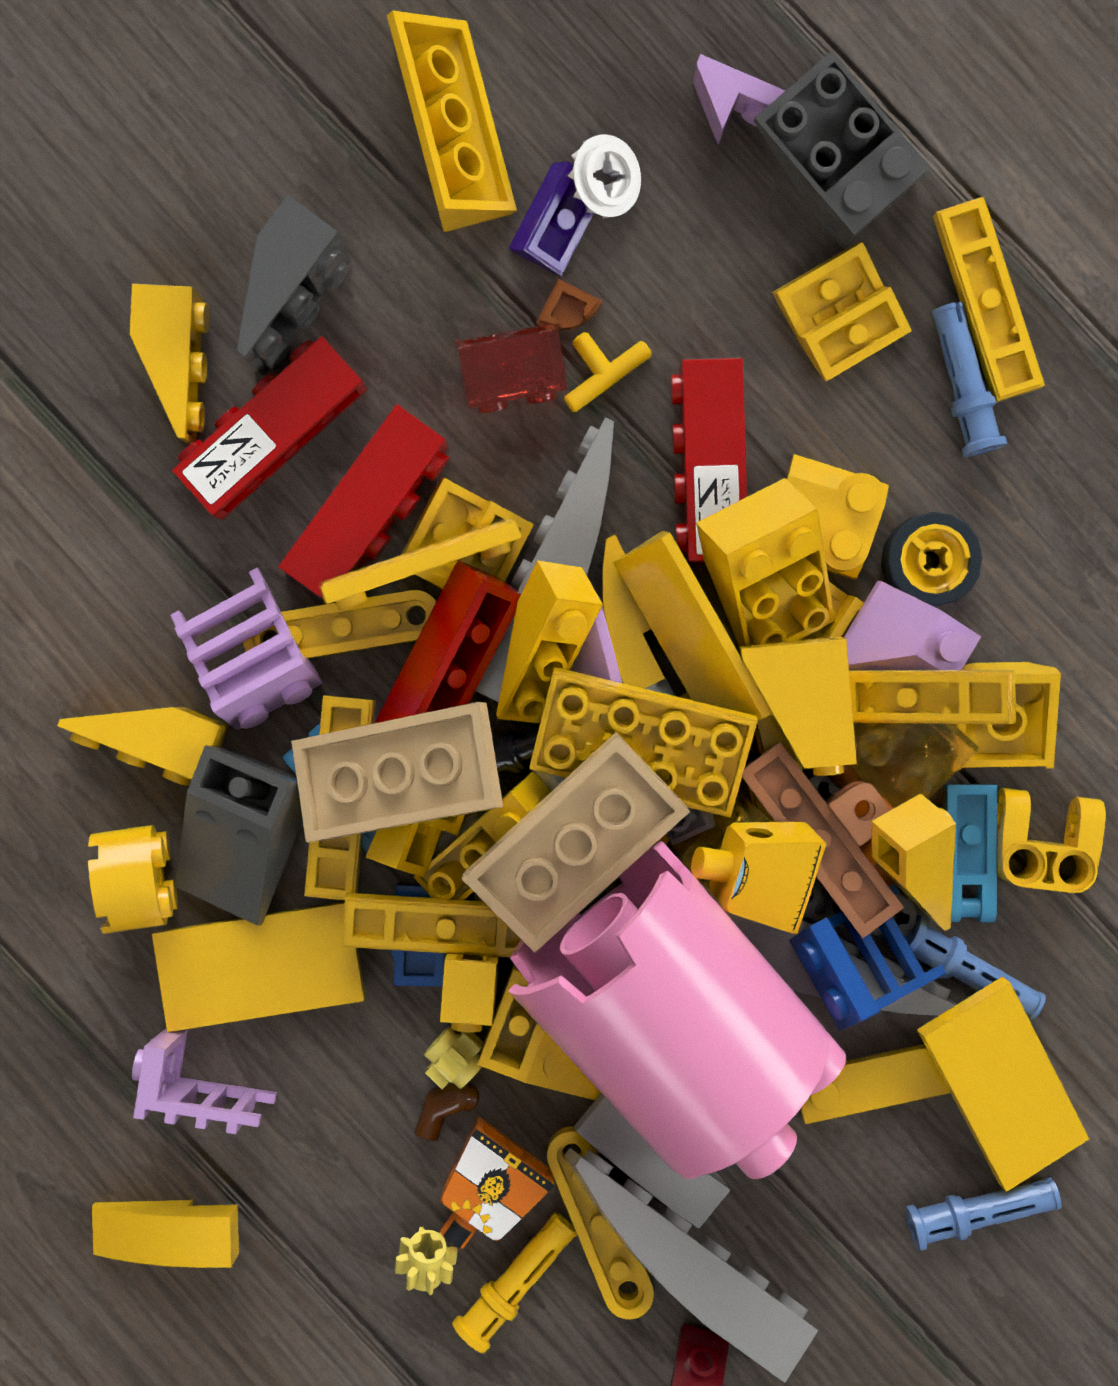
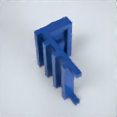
[789,884,946,1031]

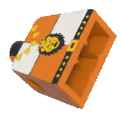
[440,1117,554,1249]

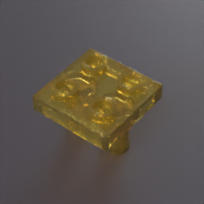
[852,723,979,808]

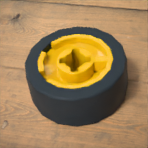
[881,511,983,607]

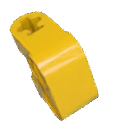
[997,788,1106,893]

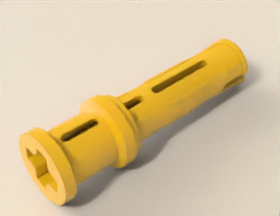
[452,1211,577,1354]

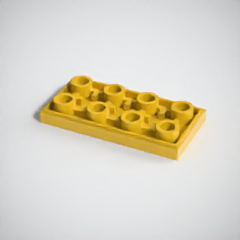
[529,667,758,818]
[152,901,366,1032]
[917,976,1089,1192]

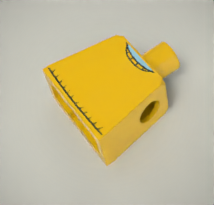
[691,822,827,934]

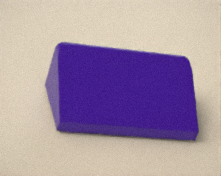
[509,161,594,276]

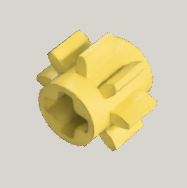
[423,1027,484,1089]
[395,1227,458,1295]

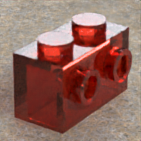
[454,323,568,413]

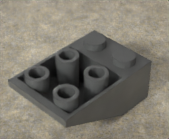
[754,51,930,248]
[236,194,350,376]
[175,745,303,925]

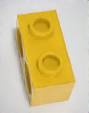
[440,953,500,1032]

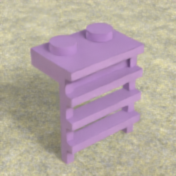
[170,567,323,730]
[132,1028,277,1134]

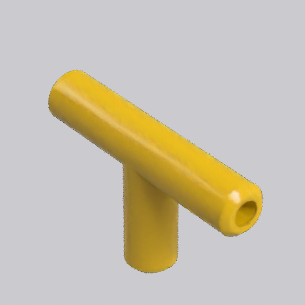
[564,332,652,412]

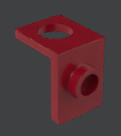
[670,1324,729,1386]

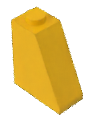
[738,637,857,776]

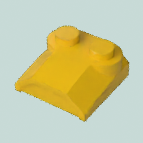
[787,454,889,580]
[952,662,1061,770]

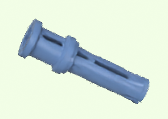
[931,302,1008,457]
[904,915,1046,1022]
[905,1177,1062,1251]

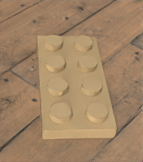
[291,702,503,842]
[462,732,690,953]

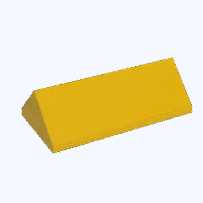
[387,10,517,232]
[613,531,773,721]

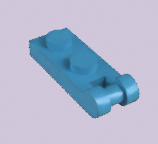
[943,784,997,923]

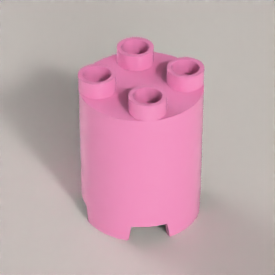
[508,841,846,1179]

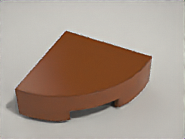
[536,278,602,331]

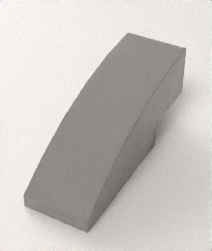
[574,1093,730,1229]

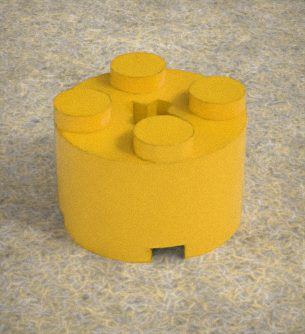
[88,825,178,934]

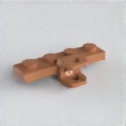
[742,742,904,938]

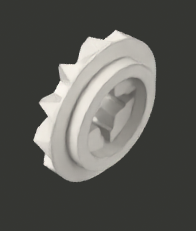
[568,134,641,219]

